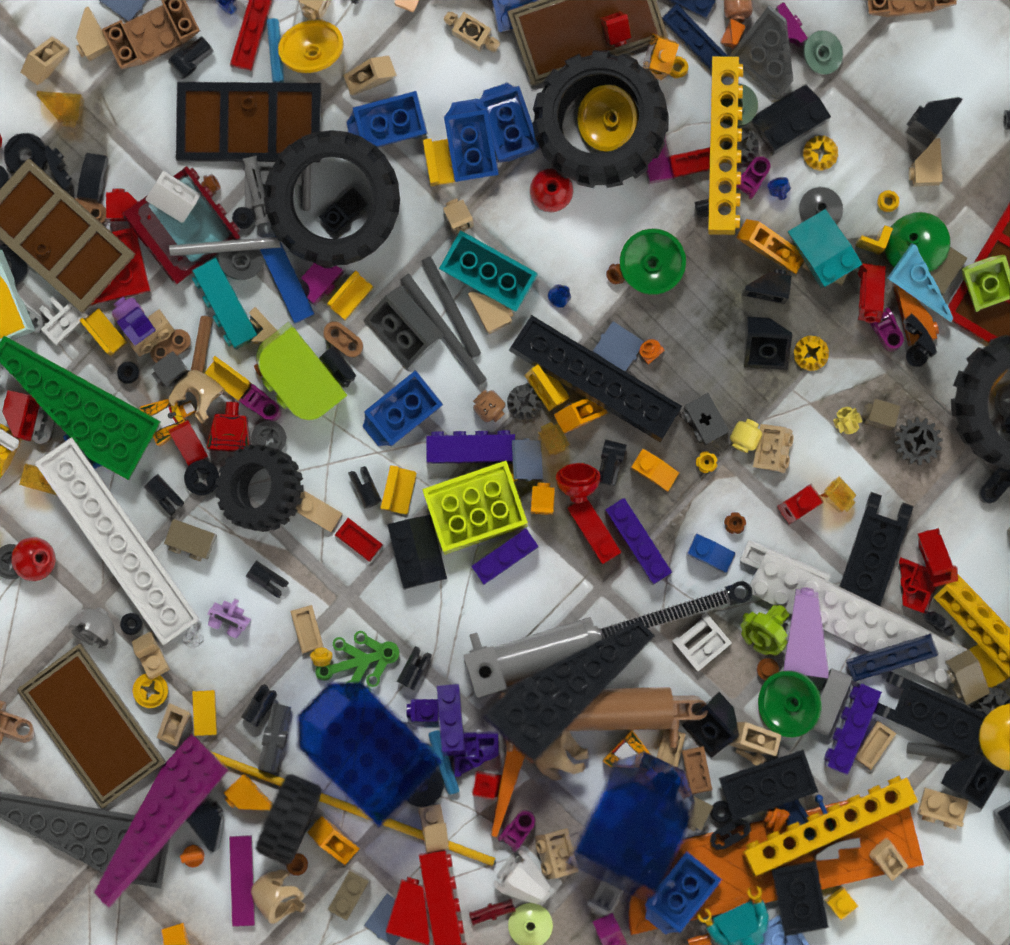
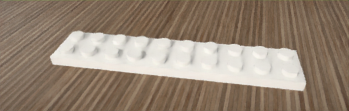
[35,437,200,645]
[749,551,967,689]

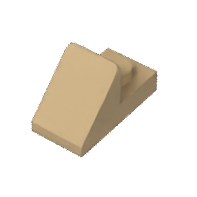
[249,307,277,344]
[132,631,170,680]
[157,703,191,747]
[418,804,449,853]
[869,838,909,881]

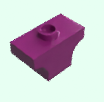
[775,2,808,48]
[301,263,344,306]
[593,912,628,945]

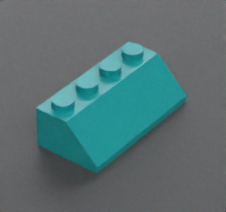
[439,230,538,312]

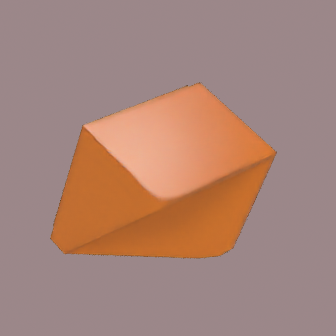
[721,19,745,49]

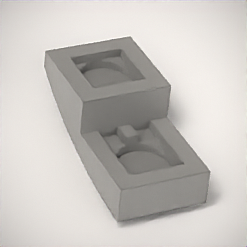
[814,838,860,861]

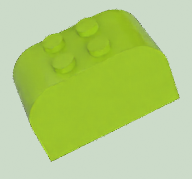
[256,321,348,420]

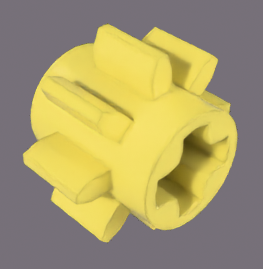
[833,407,863,434]

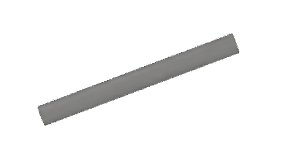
[169,237,281,256]

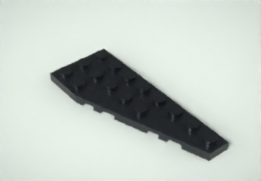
[483,620,655,764]

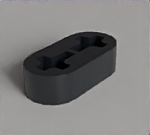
[979,467,1010,504]
[710,819,750,850]

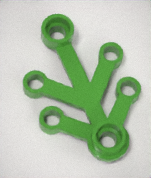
[315,631,400,693]

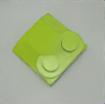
[962,255,1010,312]

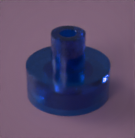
[215,0,237,16]
[767,177,791,200]
[548,284,571,308]

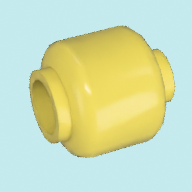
[730,419,762,453]

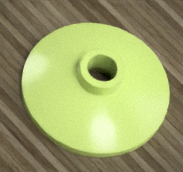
[508,903,553,945]

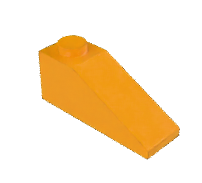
[736,219,804,274]

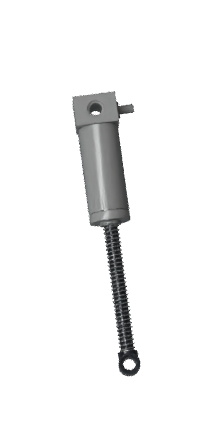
[464,581,752,698]

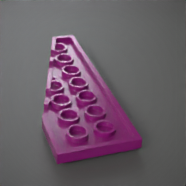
[93,733,229,908]

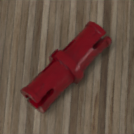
[469,898,516,926]

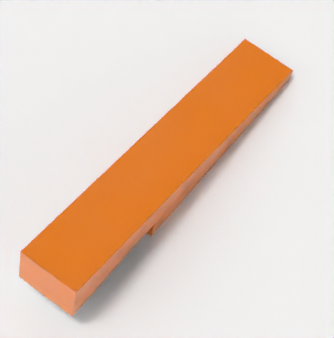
[491,746,525,837]

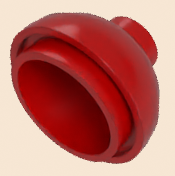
[530,168,573,212]
[556,463,600,503]
[11,537,56,581]

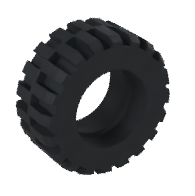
[215,444,304,532]
[255,774,322,865]

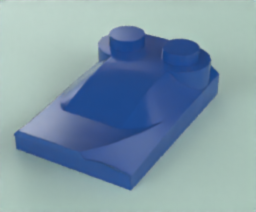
[478,82,540,162]
[346,91,428,147]
[444,98,499,182]
[363,370,443,446]
[645,851,722,934]

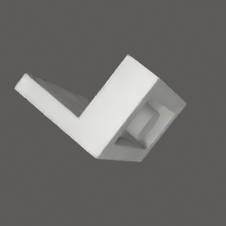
[146,171,201,223]

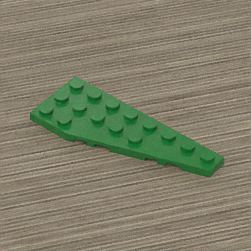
[0,336,161,480]

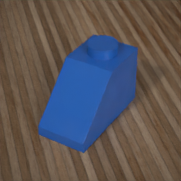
[686,534,735,573]

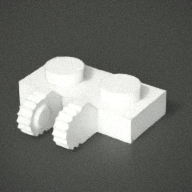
[39,296,89,346]

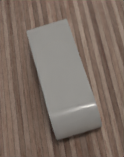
[812,668,852,736]

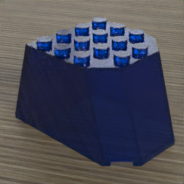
[297,682,443,828]
[565,751,695,902]

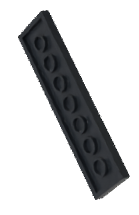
[509,315,682,443]

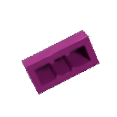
[646,138,675,185]

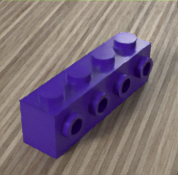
[823,683,882,775]

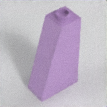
[783,587,829,678]

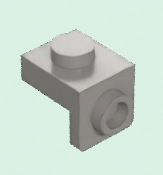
[587,879,624,916]

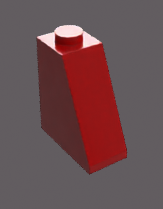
[385,876,430,945]

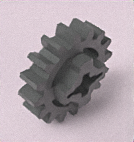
[894,417,943,466]

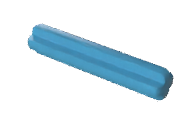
[267,18,284,83]
[428,730,459,795]

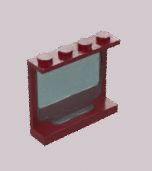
[121,166,240,285]

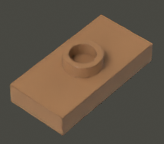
[682,746,712,794]

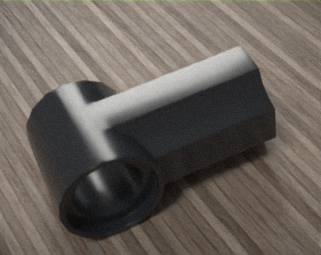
[168,36,214,79]
[599,439,627,486]

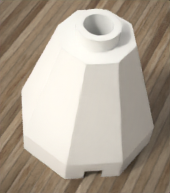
[493,848,550,904]

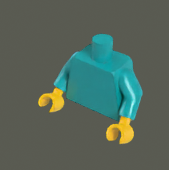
[698,886,769,945]

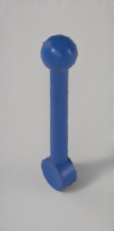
[815,794,834,831]

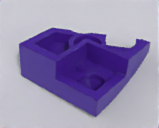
[454,731,499,777]

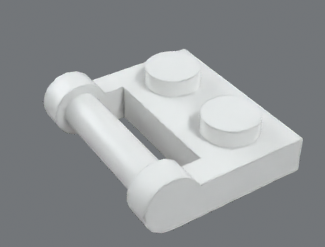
[672,613,732,672]

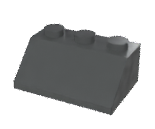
[364,286,444,369]

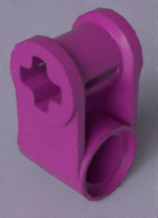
[736,157,770,200]
[870,307,904,352]
[239,383,282,421]
[497,809,536,853]

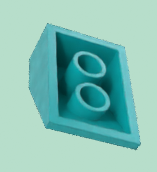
[787,209,863,289]

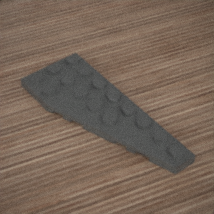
[0,792,170,888]

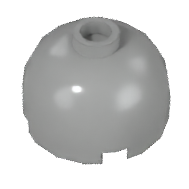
[68,607,114,649]

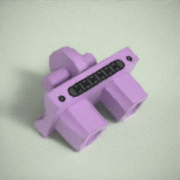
[208,598,251,638]

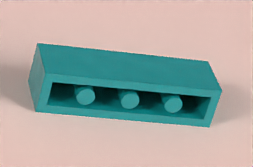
[192,258,258,350]

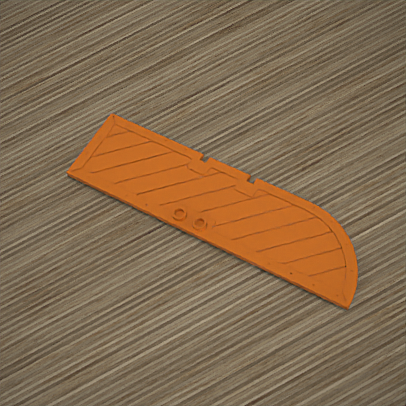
[628,791,924,935]

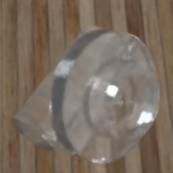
[182,622,204,648]

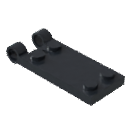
[839,492,913,606]
[874,671,987,757]

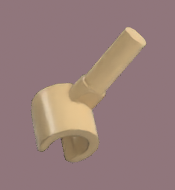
[735,748,767,766]

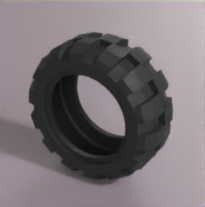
[532,50,669,188]
[264,130,401,267]
[951,335,1010,470]

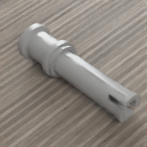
[243,156,269,224]

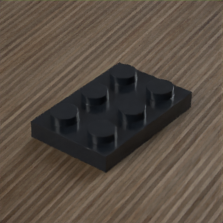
[771,860,829,936]

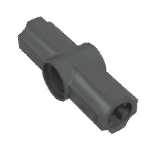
[258,703,292,773]

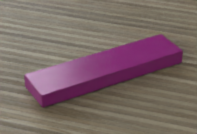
[229,835,255,926]

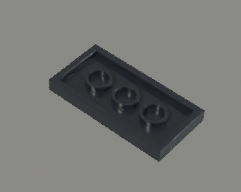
[718,749,818,821]

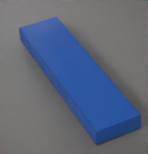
[260,236,315,324]

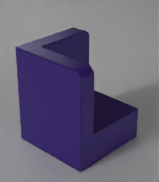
[117,307,156,346]

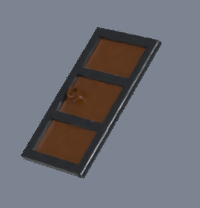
[175,82,322,163]

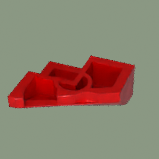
[899,557,937,614]

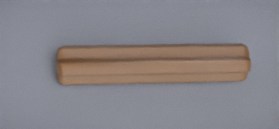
[191,316,213,373]

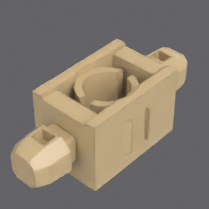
[444,12,500,52]

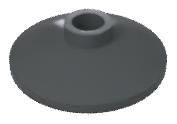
[799,187,843,224]
[219,249,263,280]

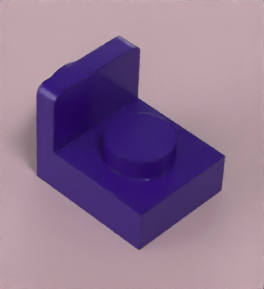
[407,699,438,722]

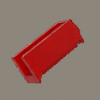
[858,263,886,323]
[917,528,958,587]
[472,771,501,799]

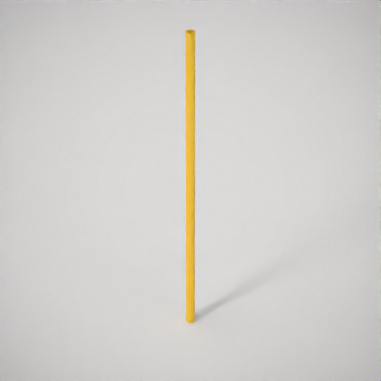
[211,751,495,866]

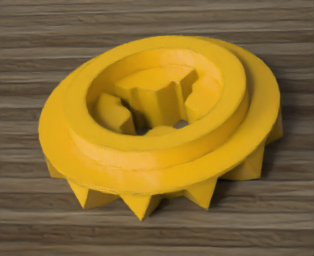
[803,135,838,170]
[794,335,829,371]
[133,673,169,708]

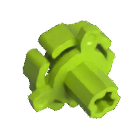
[740,605,790,655]

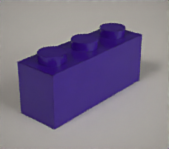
[471,529,539,585]
[437,684,465,757]

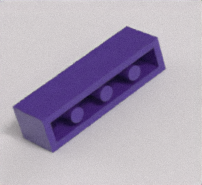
[426,430,515,464]
[605,498,672,585]

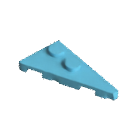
[887,243,953,322]

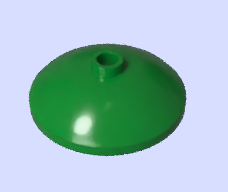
[885,212,951,272]
[620,229,686,295]
[758,670,822,738]

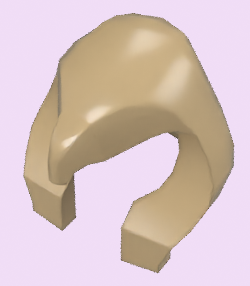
[168,370,225,424]
[535,731,589,781]
[251,869,305,924]

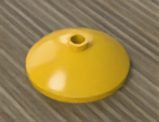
[278,20,344,73]
[578,85,639,151]
[979,704,1010,771]

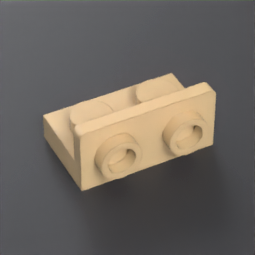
[124,309,175,357]
[753,424,794,473]
[917,787,968,830]
[535,828,579,879]

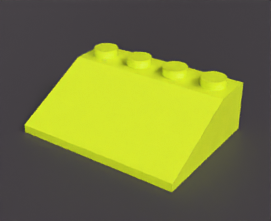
[422,461,528,555]

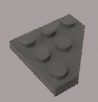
[728,6,794,99]

